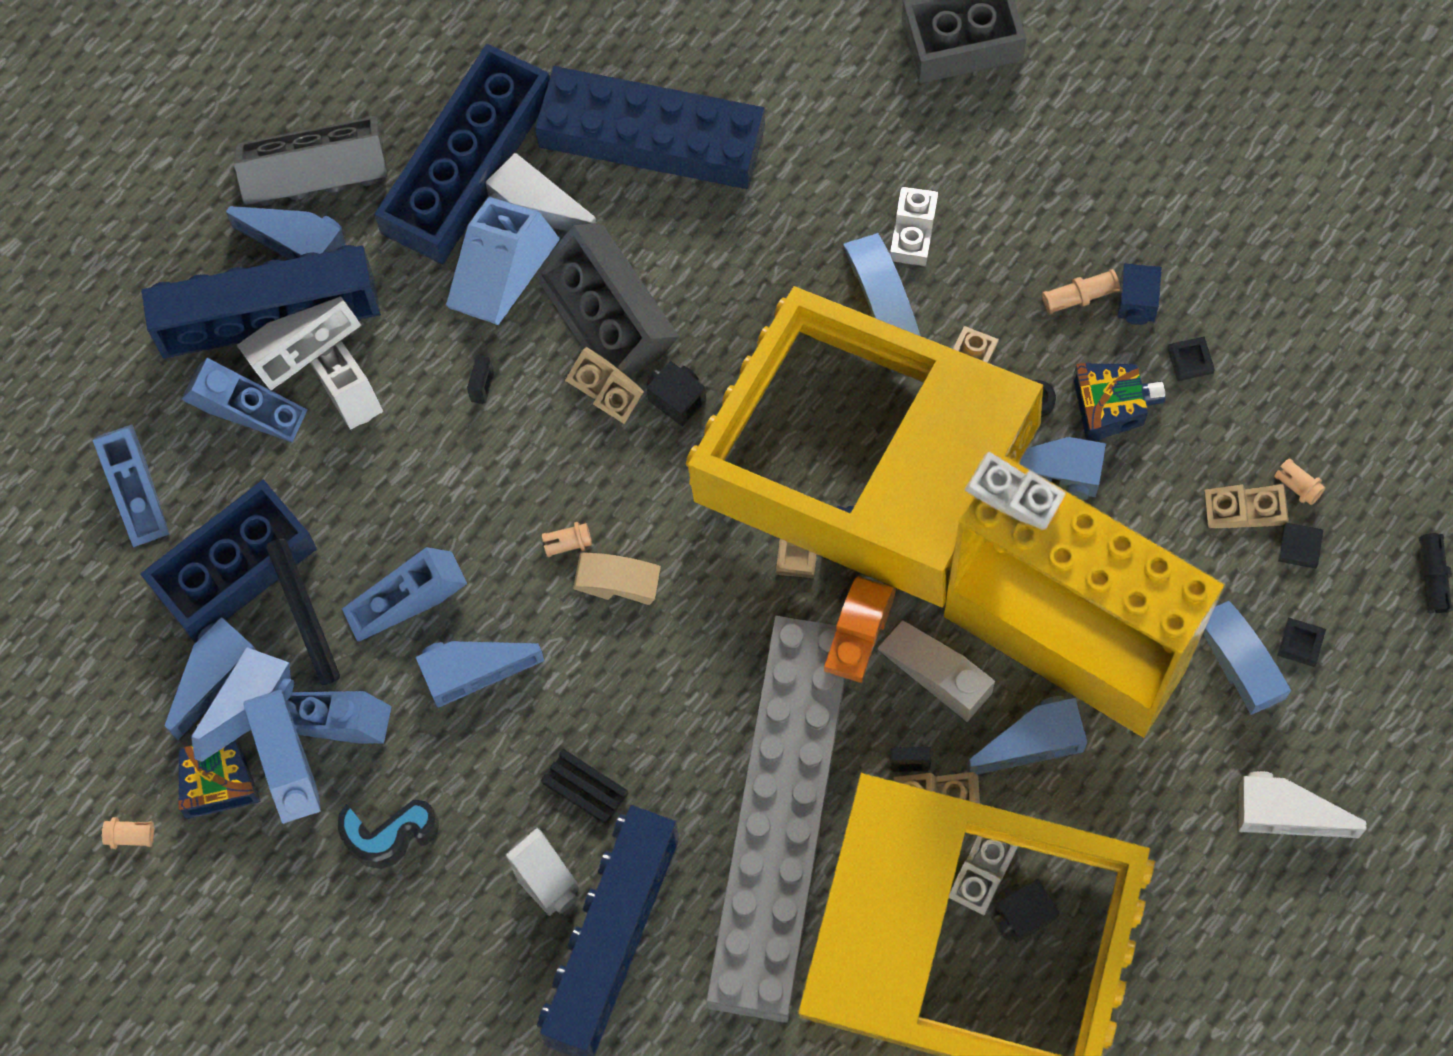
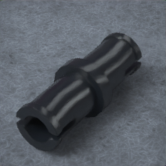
[1418,533,1453,614]

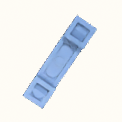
[843,233,920,372]

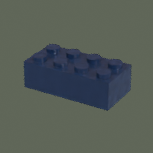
[140,479,317,643]

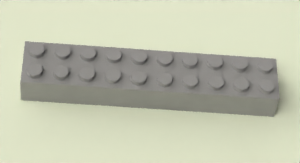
[707,616,846,1023]

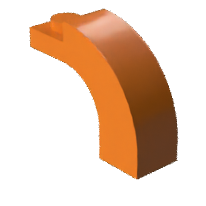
[824,576,896,683]

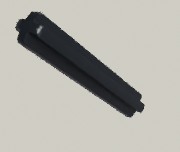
[266,538,340,685]

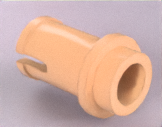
[1274,458,1326,505]
[542,522,592,557]
[102,817,154,849]

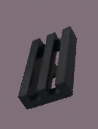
[541,749,628,825]

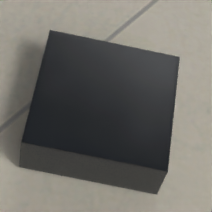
[1167,336,1215,381]
[467,355,494,404]
[1278,522,1324,569]
[1277,617,1326,667]
[890,747,932,772]

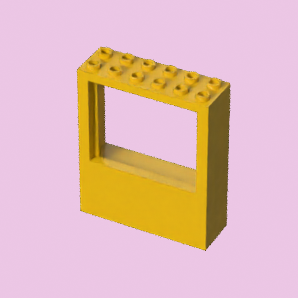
[686,286,1043,608]
[944,455,1225,738]
[798,773,1155,1056]

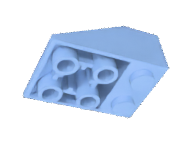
[446,197,560,325]

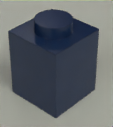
[1117,263,1162,325]

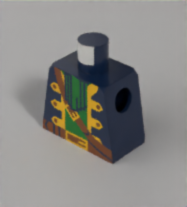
[1073,363,1165,441]
[178,724,261,819]

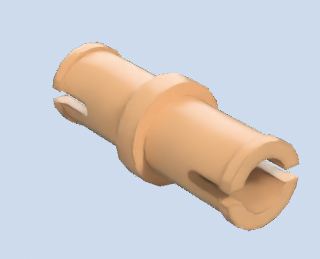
[1042,269,1120,315]

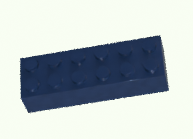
[374,43,550,265]
[535,66,765,190]
[141,245,381,359]
[537,805,679,1056]

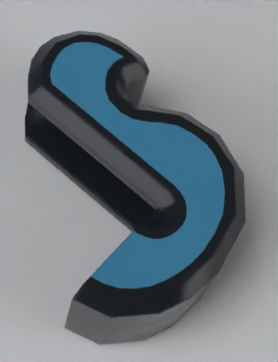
[338,799,439,869]

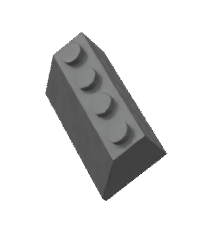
[234,116,388,207]
[535,224,679,376]

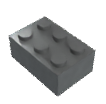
[901,0,1026,84]

